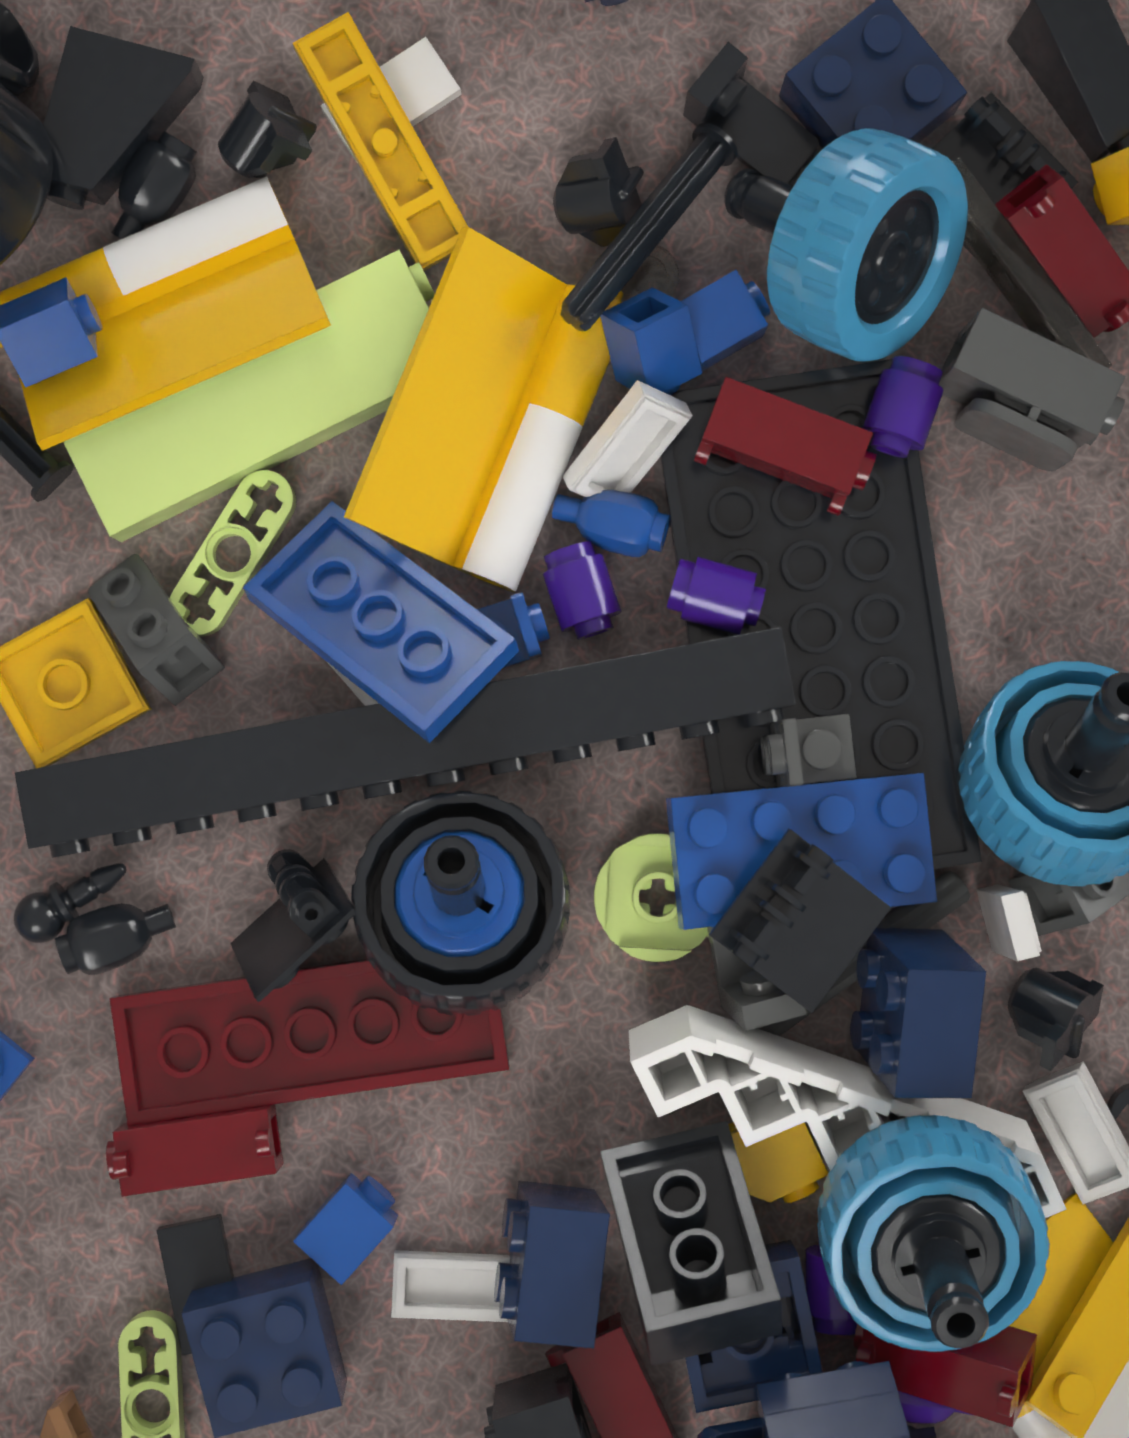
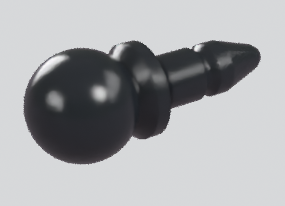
[14,863,127,943]

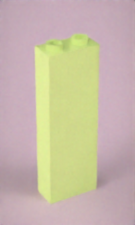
[63,250,435,542]

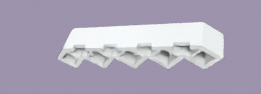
[629,1005,1067,1218]

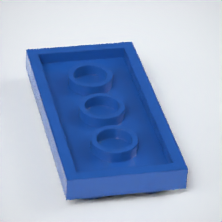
[243,501,519,743]
[666,773,937,930]

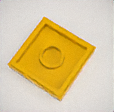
[0,598,152,768]

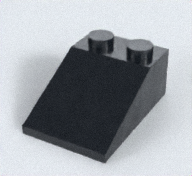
[600,1121,782,1366]

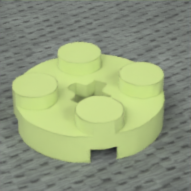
[594,833,709,962]

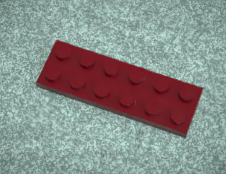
[109,959,510,1126]

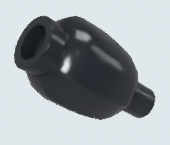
[111,131,197,239]
[55,903,176,975]

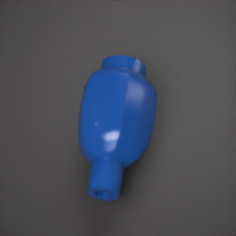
[552,489,670,557]

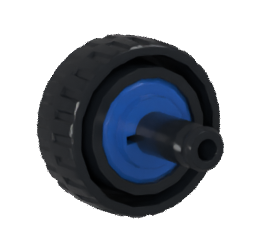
[351,790,570,1016]

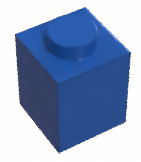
[681,270,770,371]
[0,277,103,387]
[600,287,702,395]
[293,1173,398,1285]

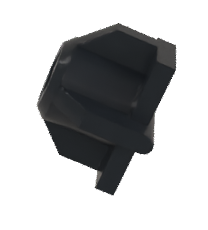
[218,80,317,178]
[553,137,644,247]
[1008,967,1104,1071]

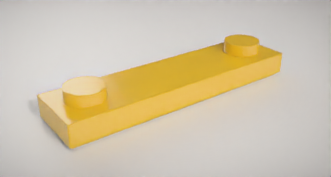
[293,12,468,271]
[1025,1217,1129,1438]

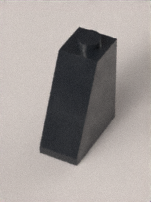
[1007,0,1129,163]
[43,26,204,210]

